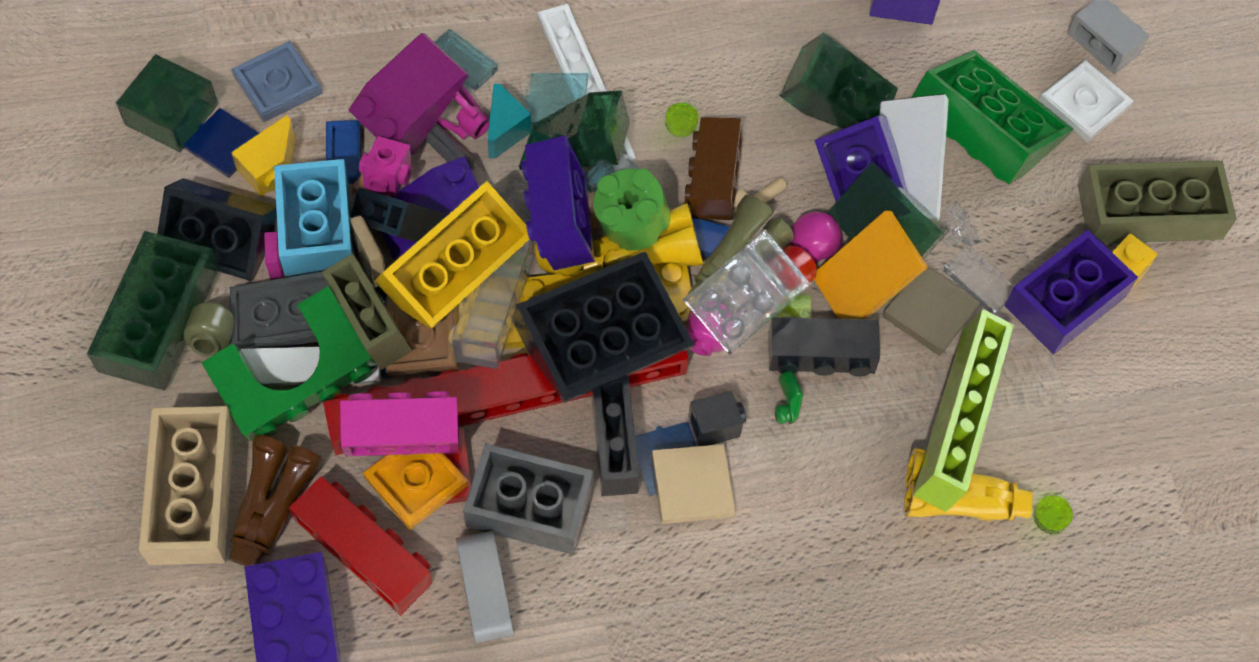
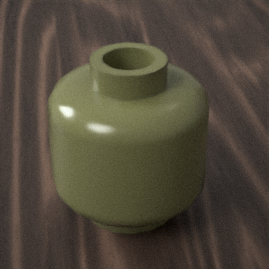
[184,302,235,356]

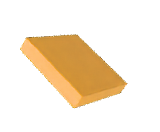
[363,453,468,530]

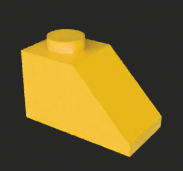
[231,115,296,197]

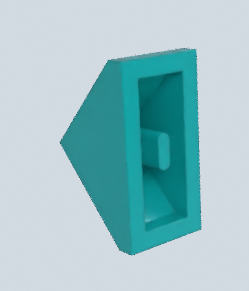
[487,84,532,159]

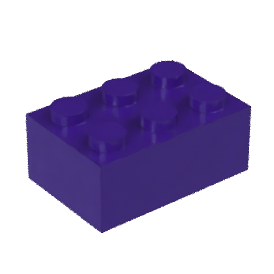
[521,135,595,270]
[1004,229,1138,355]
[244,552,341,662]

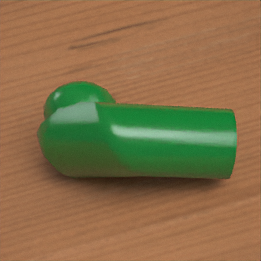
[774,371,803,424]

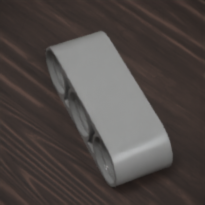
[456,530,514,644]

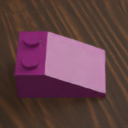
[348,33,469,155]

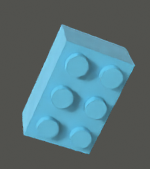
[274,159,354,277]

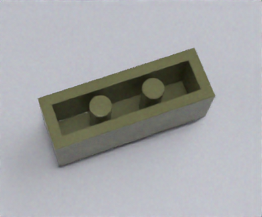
[322,253,412,370]

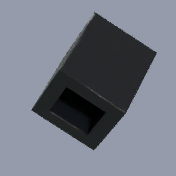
[688,391,747,446]

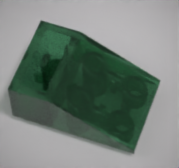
[779,32,898,129]
[519,90,630,170]

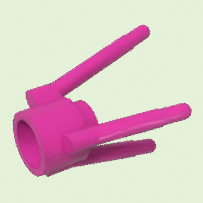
[436,85,490,140]

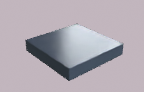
[231,41,323,122]

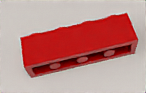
[288,476,433,616]

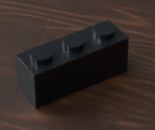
[768,317,880,377]
[591,375,640,497]

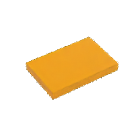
[814,210,928,320]

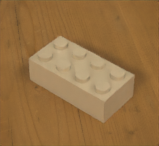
[139,406,235,565]

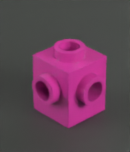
[359,136,412,197]

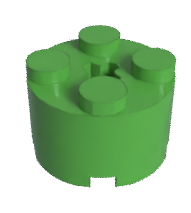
[593,169,670,251]

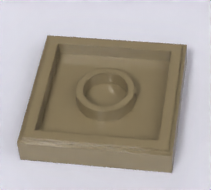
[882,267,981,356]

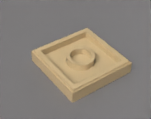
[651,444,736,524]

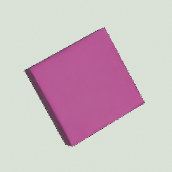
[264,232,284,280]

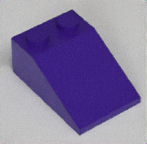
[814,116,913,237]
[380,156,479,262]

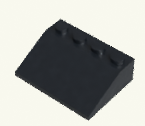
[512,251,695,403]

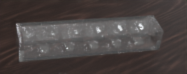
[449,180,537,369]

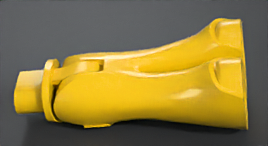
[583,203,703,271]
[903,448,1033,521]

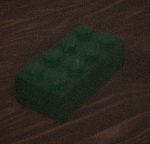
[87,231,219,391]

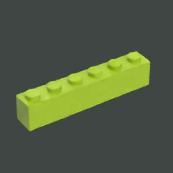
[913,309,1014,512]

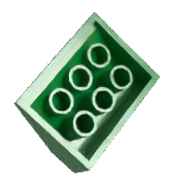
[911,50,1073,185]

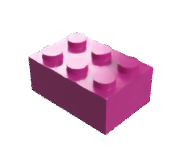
[340,391,458,457]

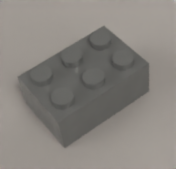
[463,443,594,555]

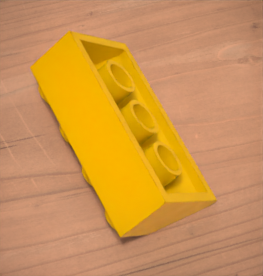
[375,181,530,329]

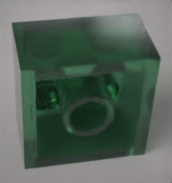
[116,54,219,153]

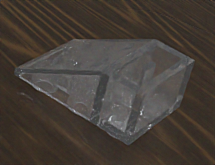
[683,229,811,355]

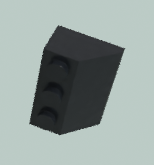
[154,178,277,281]

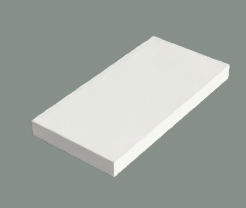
[880,94,949,225]

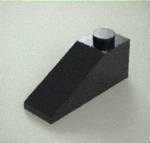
[351,188,444,242]

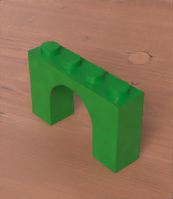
[201,286,378,442]

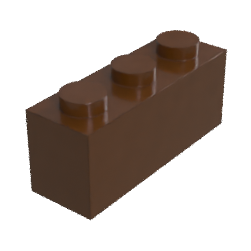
[684,117,743,220]

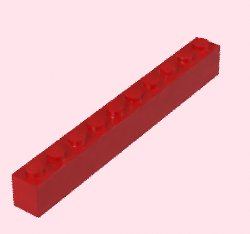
[323,350,689,456]

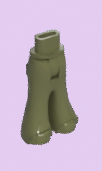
[688,195,794,305]

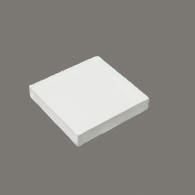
[1039,60,1134,143]

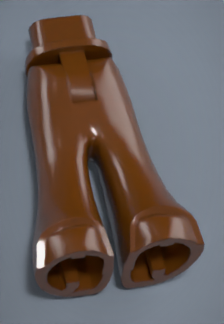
[229,435,323,566]

